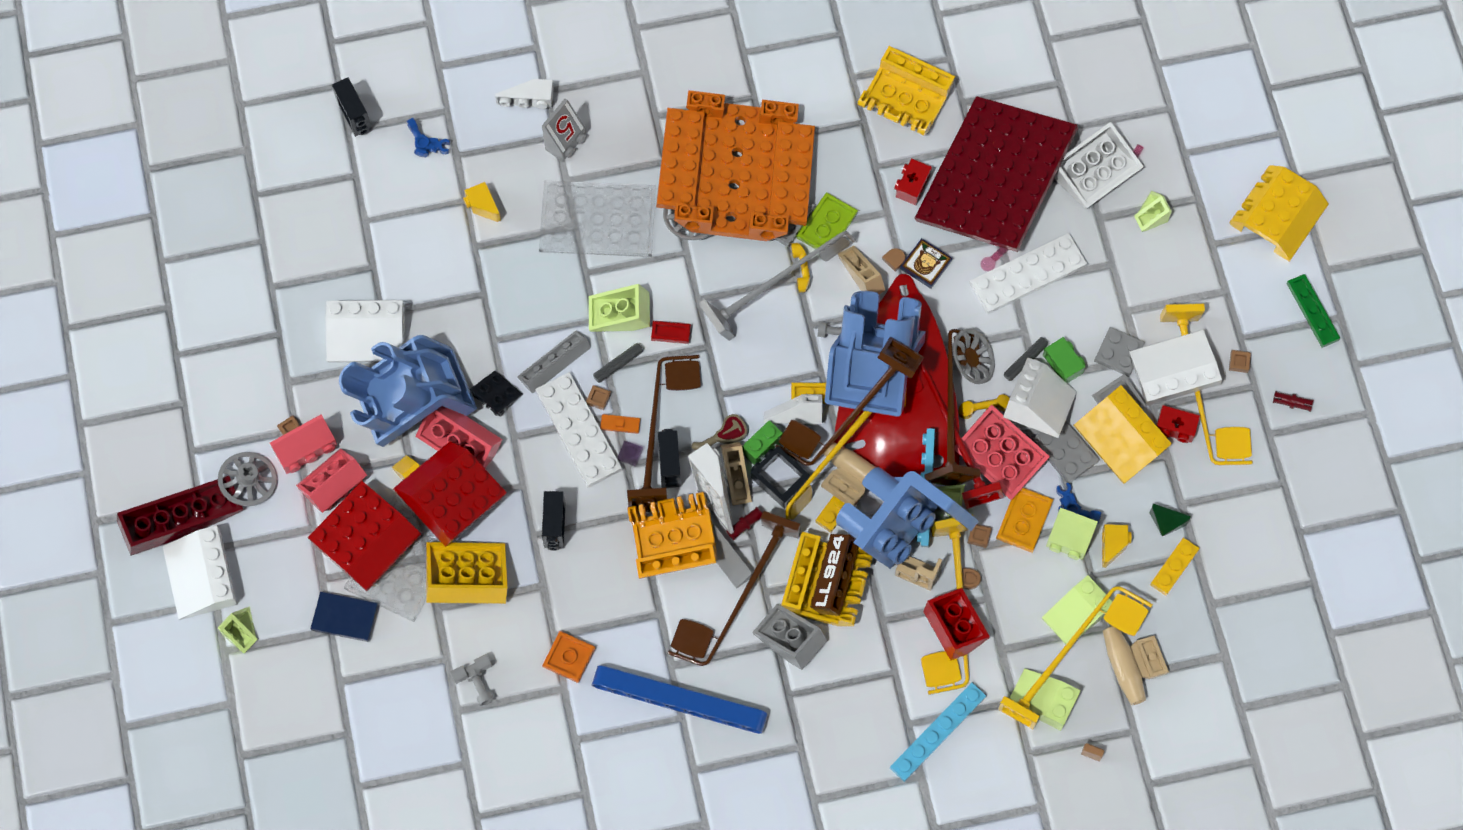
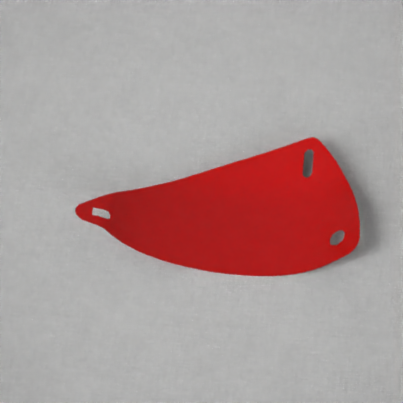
[834,274,960,477]

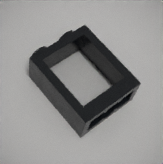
[332,77,372,137]
[658,429,681,488]
[751,446,811,509]
[542,491,566,551]

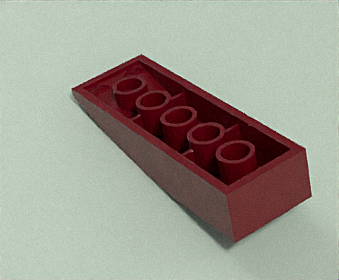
[117,476,243,556]

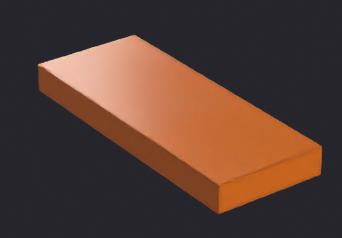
[600,414,640,434]

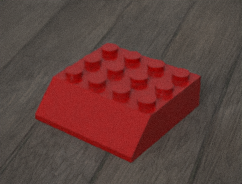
[393,441,507,547]
[307,481,421,591]

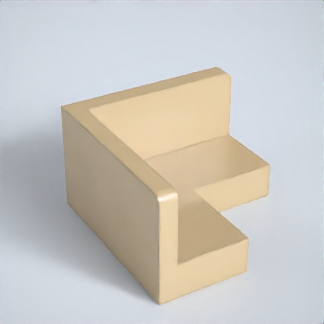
[895,556,942,591]

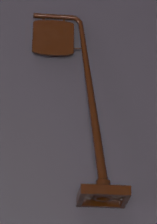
[924,329,981,486]
[775,337,924,466]
[627,355,701,513]
[667,511,801,666]

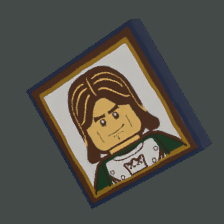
[900,238,953,289]

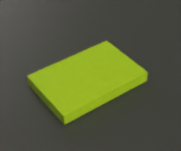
[796,192,858,249]

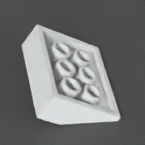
[1054,122,1144,209]
[326,300,405,362]
[1129,330,1222,406]
[1003,358,1077,438]
[688,443,734,534]
[163,525,237,620]

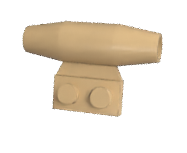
[821,442,876,507]
[1103,626,1169,706]

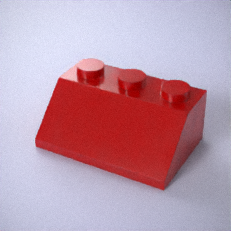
[923,588,990,661]

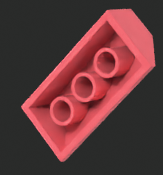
[415,406,503,468]

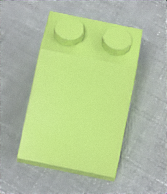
[589,284,650,332]
[1046,508,1098,560]
[1042,575,1113,644]
[1010,668,1081,731]

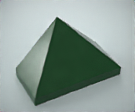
[1149,504,1191,537]

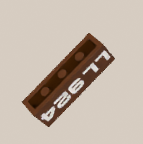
[810,534,859,616]

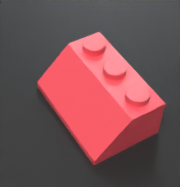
[270,414,338,474]
[296,448,367,513]

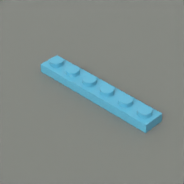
[917,428,935,547]
[890,682,986,782]

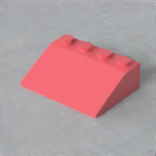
[955,405,1050,500]

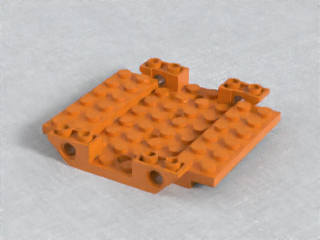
[656,90,815,241]

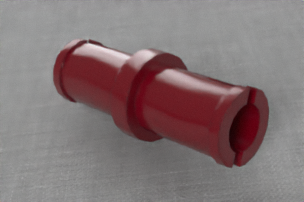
[1273,391,1314,412]
[726,507,762,540]

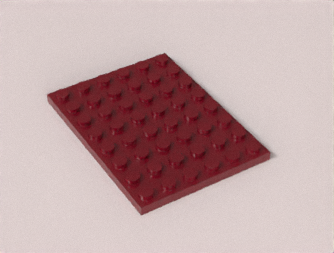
[914,96,1078,252]

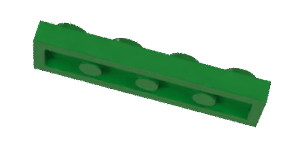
[1286,274,1340,348]

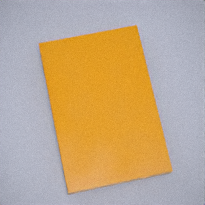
[996,487,1053,553]

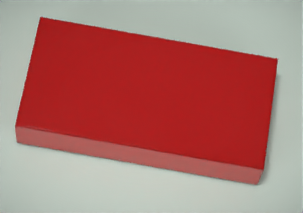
[651,321,691,344]

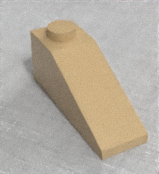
[838,245,886,294]
[720,442,752,506]

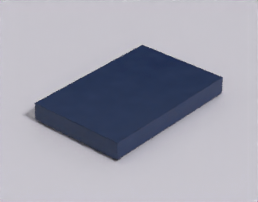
[310,592,378,642]

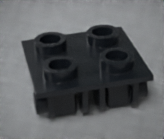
[470,371,523,417]

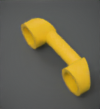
[791,243,810,293]
[958,394,1010,419]

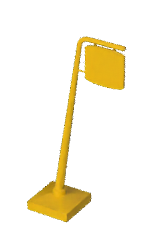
[1160,304,1252,465]
[785,387,907,520]
[921,514,973,695]
[998,586,1153,730]

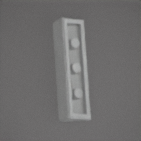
[517,330,591,393]
[712,522,752,589]

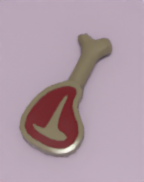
[691,414,748,450]

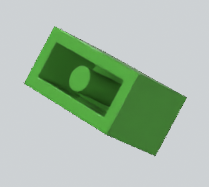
[1043,337,1085,383]
[742,420,783,465]

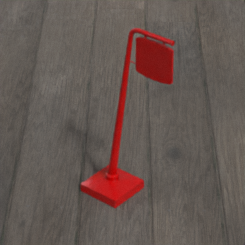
[906,361,1004,509]

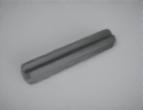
[1004,337,1048,381]
[593,343,643,383]

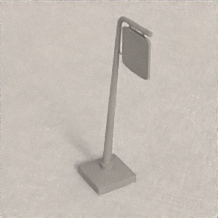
[699,231,856,341]

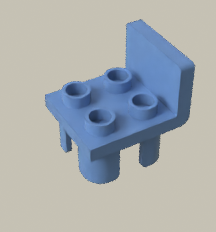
[825,291,926,416]
[339,335,477,447]
[836,467,979,569]

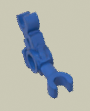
[407,118,450,157]
[1056,483,1101,524]

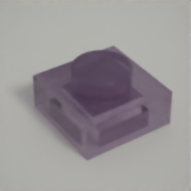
[617,441,643,467]

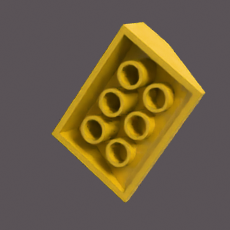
[1073,385,1172,484]
[426,542,507,604]

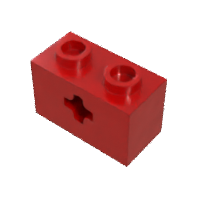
[894,158,932,205]
[1156,405,1200,443]

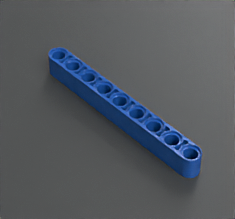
[592,665,768,734]

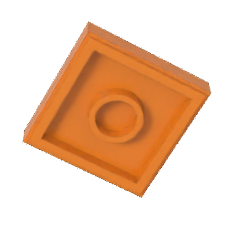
[542,631,596,683]

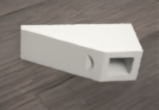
[495,79,554,109]
[764,394,822,425]

